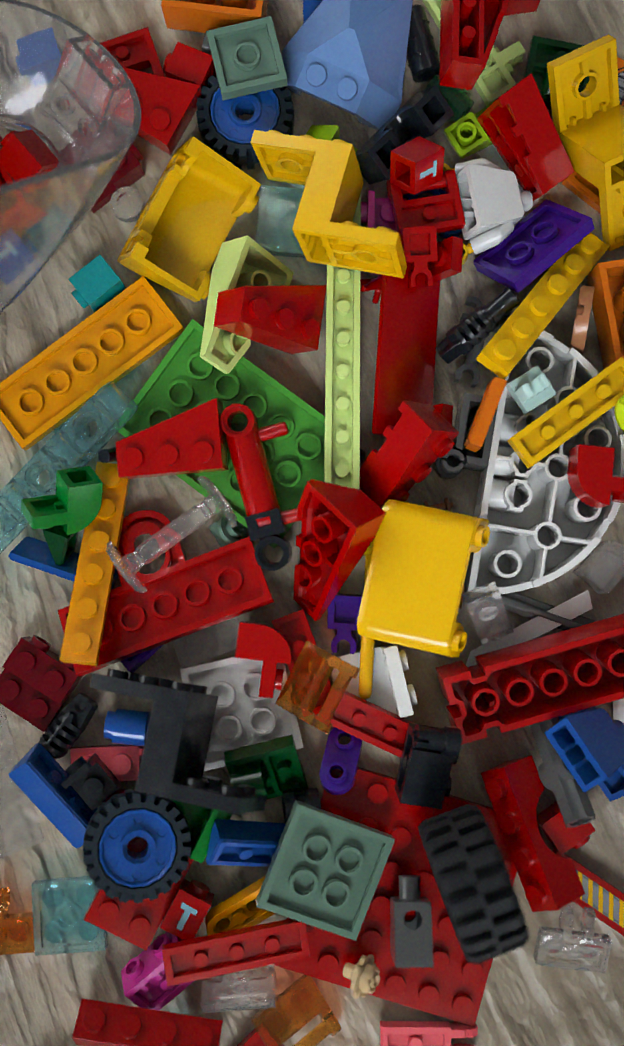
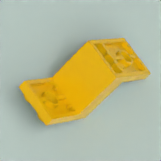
[547,34,624,252]
[250,130,407,279]

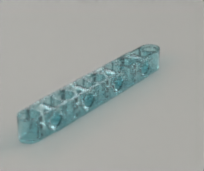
[0,381,138,554]

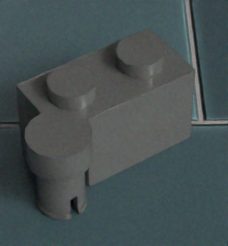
[435,393,497,479]

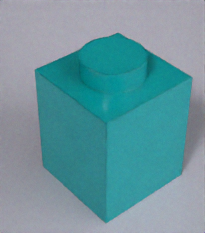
[68,255,126,312]

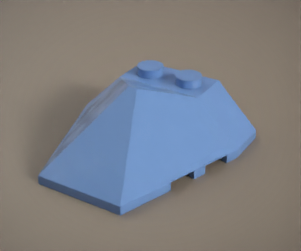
[281,0,413,131]

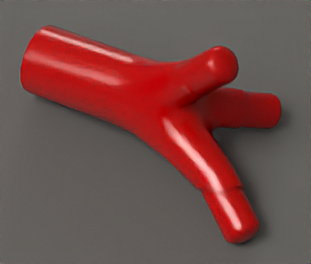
[360,274,382,304]

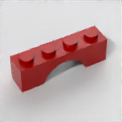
[480,755,585,912]
[72,998,223,1046]

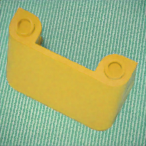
[117,136,261,302]
[357,499,490,657]

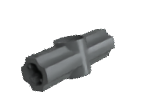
[530,717,596,828]

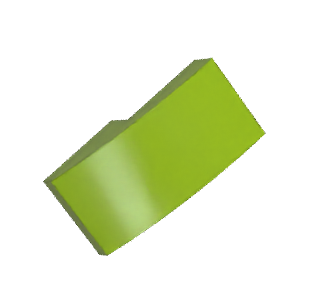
[444,104,493,159]

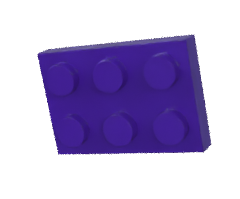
[473,199,595,293]

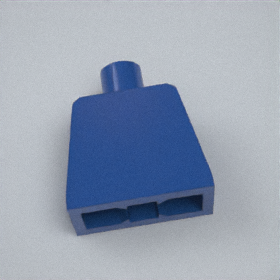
[544,708,624,793]

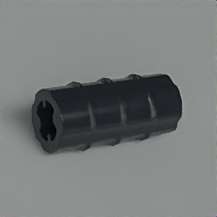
[407,4,440,83]

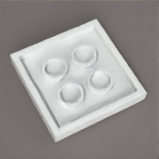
[180,656,304,771]

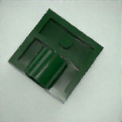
[523,36,589,110]
[224,735,308,800]

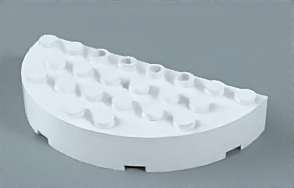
[464,331,624,594]

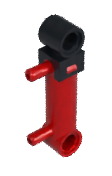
[220,403,301,571]

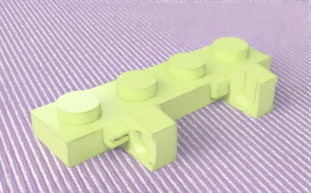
[422,0,526,106]

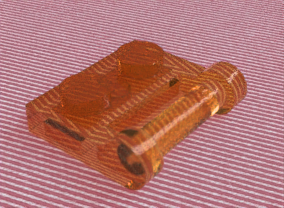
[275,641,360,733]
[250,974,341,1046]

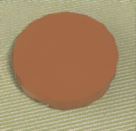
[570,285,595,355]

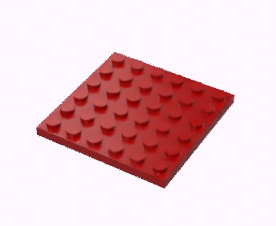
[273,767,517,1027]

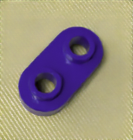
[319,727,362,795]

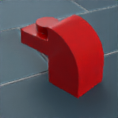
[567,444,624,508]
[235,621,292,698]

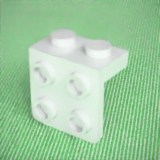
[329,644,417,718]

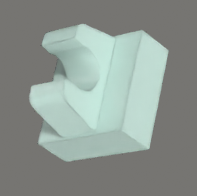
[506,365,557,415]

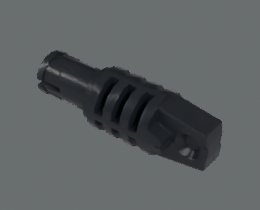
[436,286,521,364]
[39,693,98,760]

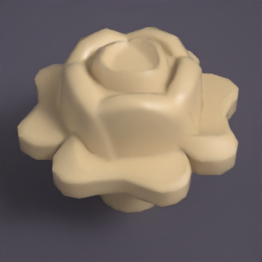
[343,954,381,999]

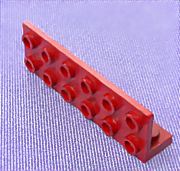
[372,236,463,436]

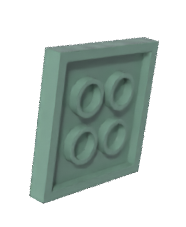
[256,800,395,941]

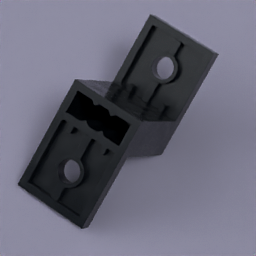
[90,669,267,815]

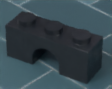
[355,85,455,185]

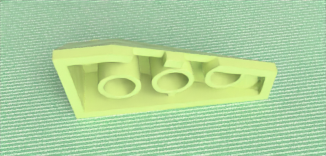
[200,235,294,374]

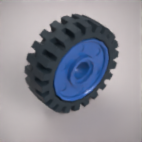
[196,75,294,170]
[83,789,191,903]

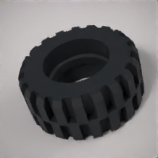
[418,804,529,964]

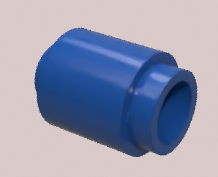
[103,708,151,747]

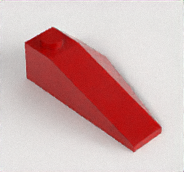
[293,479,386,621]

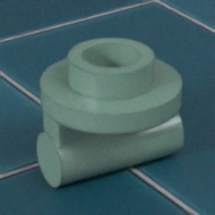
[209,515,247,547]

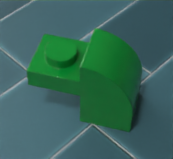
[21,466,103,535]

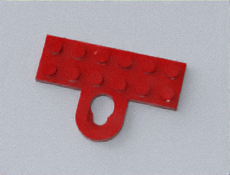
[58,510,274,676]

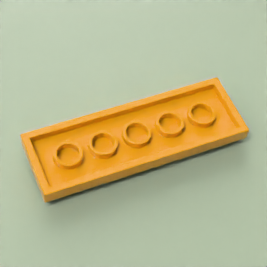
[0,276,185,451]

